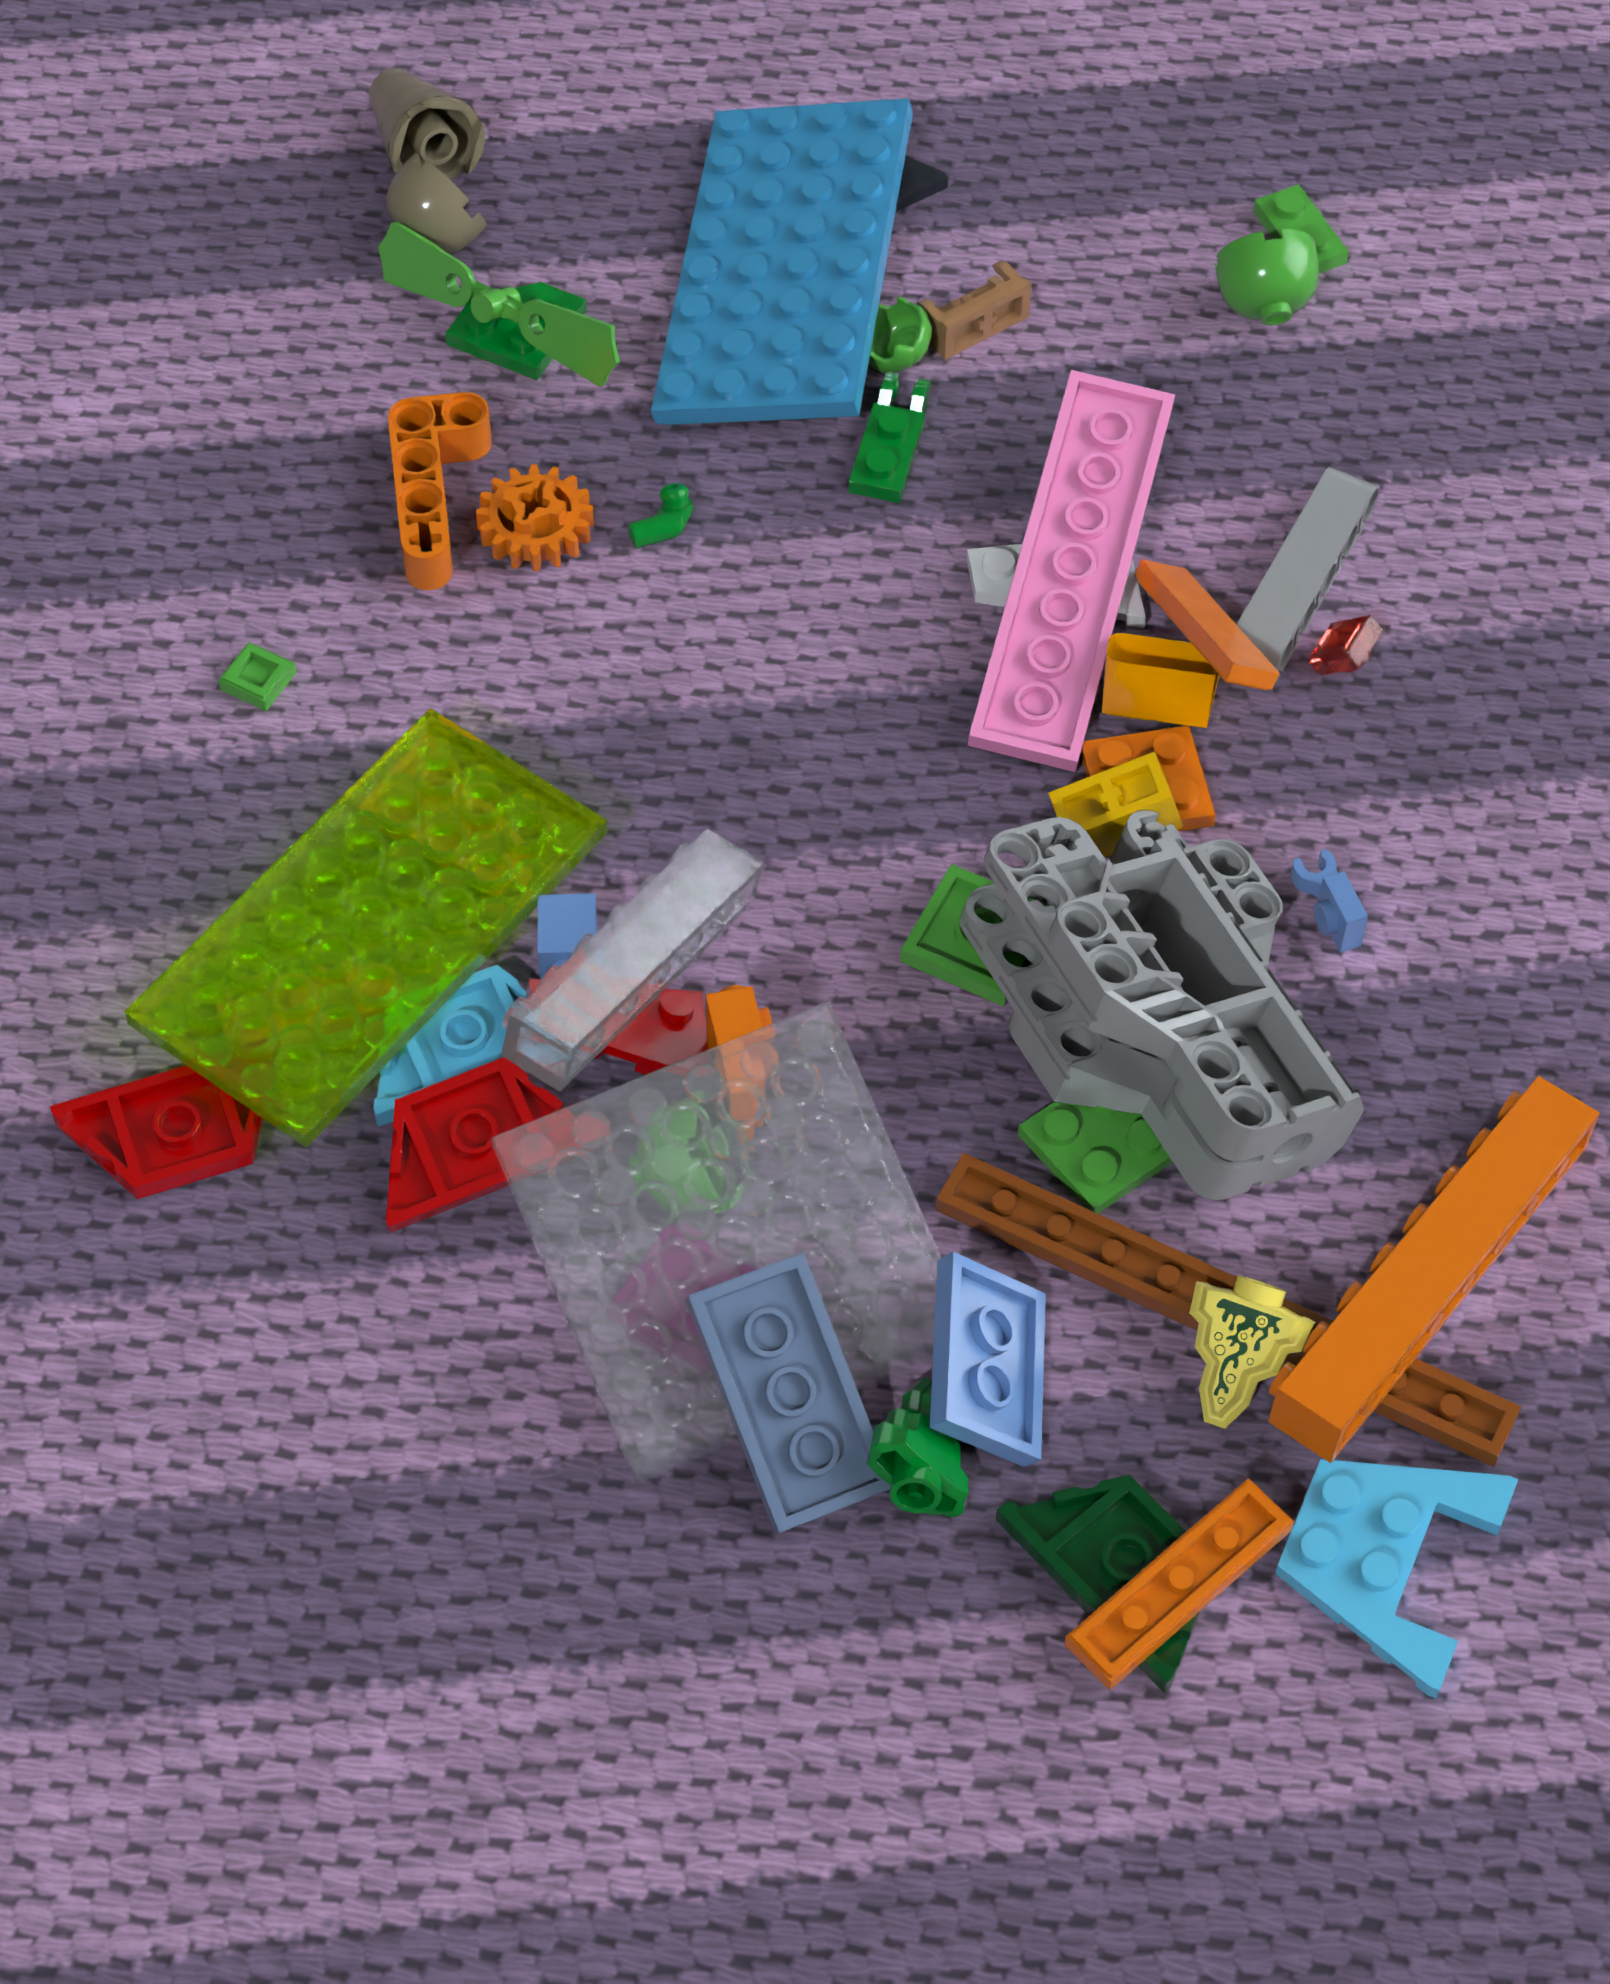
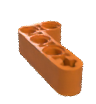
[388,392,492,590]

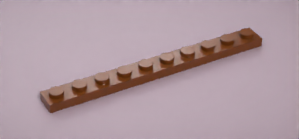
[935,1152,1522,1467]

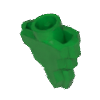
[866,1377,968,1517]

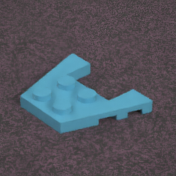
[1275,1459,1518,1699]

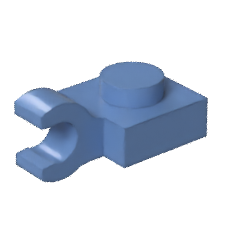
[1290,849,1368,952]

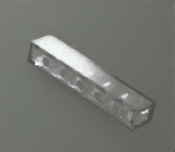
[501,829,764,1092]

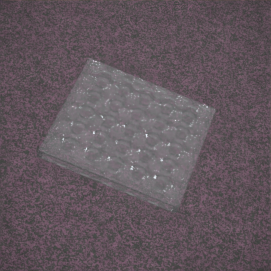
[491,1001,941,1484]

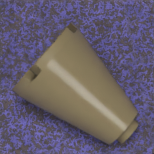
[369,68,485,179]

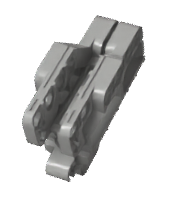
[959,810,1364,1201]

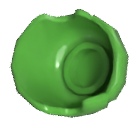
[868,296,932,374]

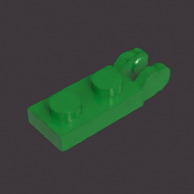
[848,372,931,503]

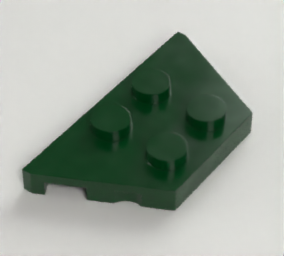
[996,1474,1200,1693]

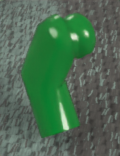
[627,483,694,549]

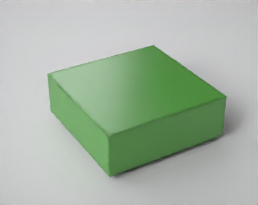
[218,642,296,711]

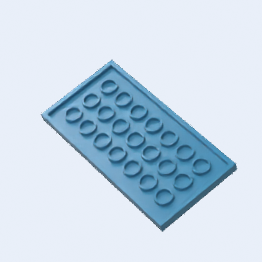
[651,98,913,425]

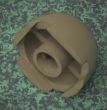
[386,153,488,254]

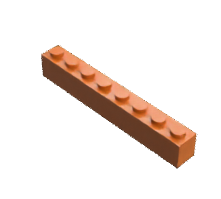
[1268,1076,1600,1463]

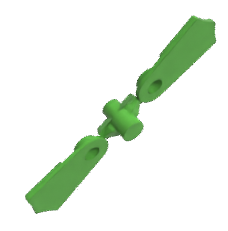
[378,221,621,387]

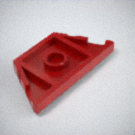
[50,1040,276,1199]
[386,1056,604,1234]

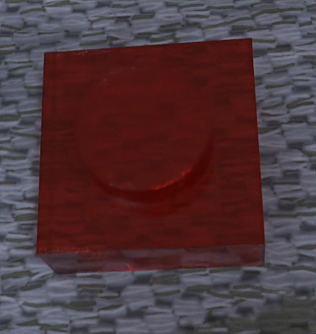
[1307,615,1383,675]

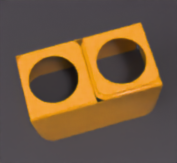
[1102,633,1219,728]

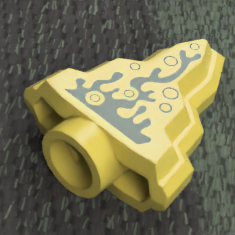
[1189,1275,1315,1429]

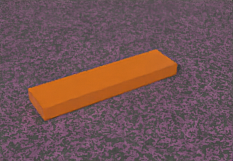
[1134,559,1280,691]
[1064,1478,1294,1691]

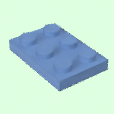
[930,1252,1046,1467]

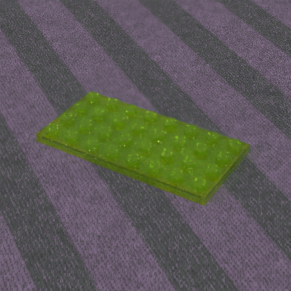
[124,708,608,1148]

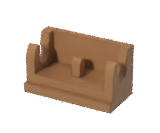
[916,260,1031,360]

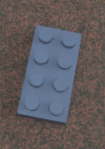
[685,1252,890,1534]

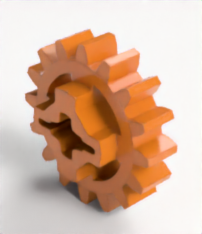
[476,464,594,571]

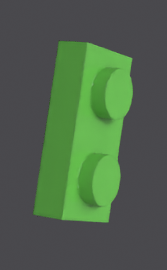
[1253,184,1349,273]

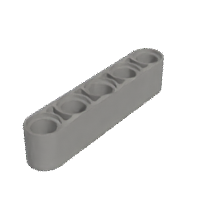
[1236,467,1380,683]

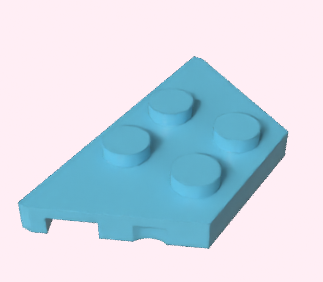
[373,965,579,1127]

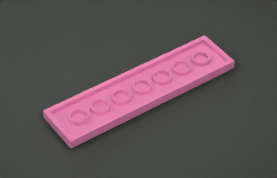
[968,370,1175,772]

